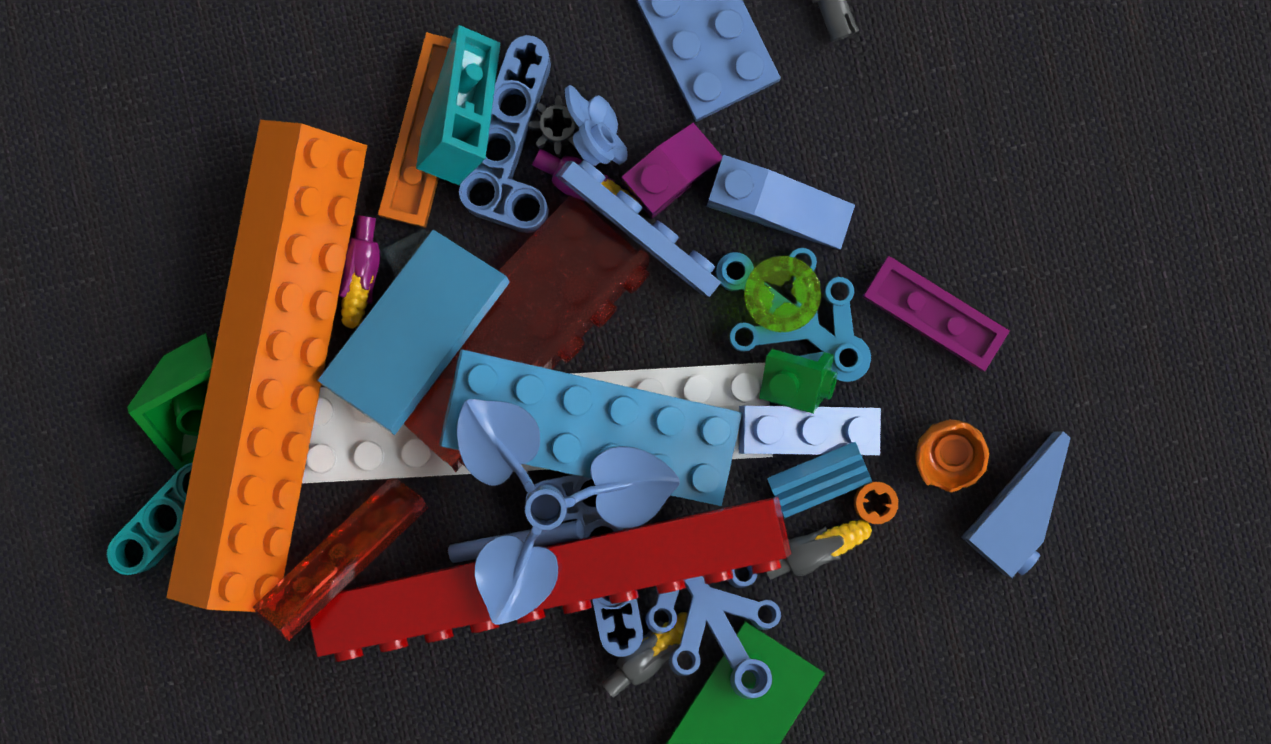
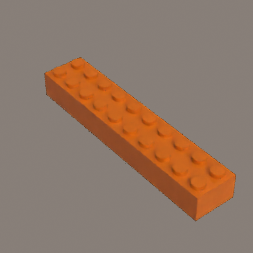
[166,120,368,613]

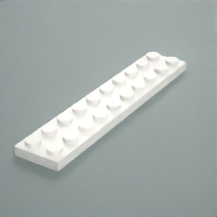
[302,363,773,483]

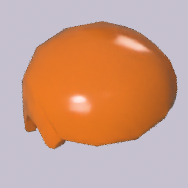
[915,419,989,492]

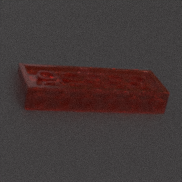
[403,196,649,472]

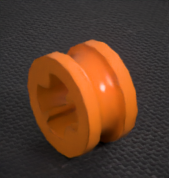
[854,481,898,524]

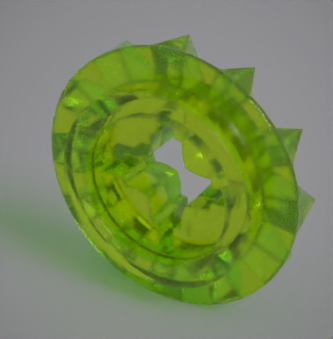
[744,255,821,332]

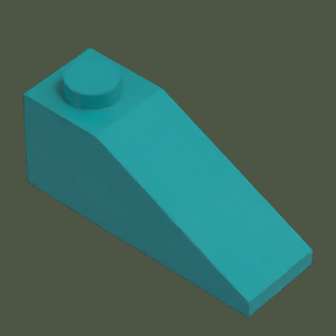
[416,25,501,185]

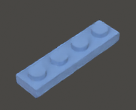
[555,160,721,297]

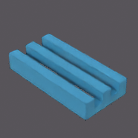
[767,441,872,518]

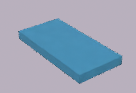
[317,230,510,435]

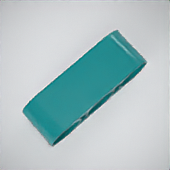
[107,463,193,575]

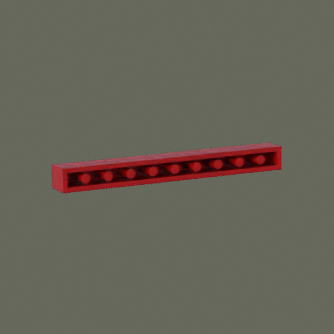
[305,496,791,662]

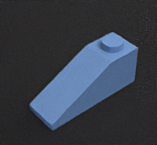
[706,155,855,250]
[961,431,1070,578]

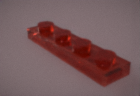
[253,478,428,641]

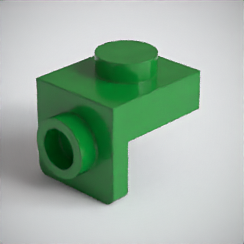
[759,349,838,414]

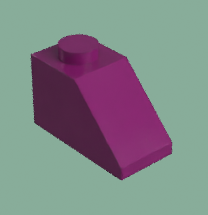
[622,123,722,219]

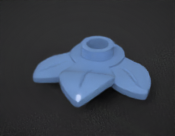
[565,85,628,166]

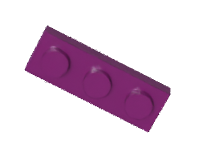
[862,256,1010,372]

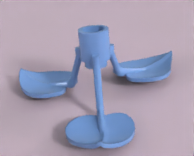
[457,399,680,625]

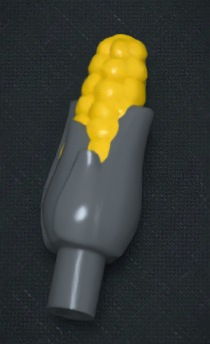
[767,520,872,580]
[601,612,688,698]

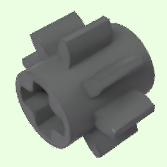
[529,95,579,157]

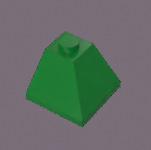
[127,333,216,471]

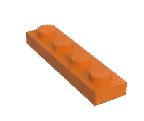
[378,32,451,228]

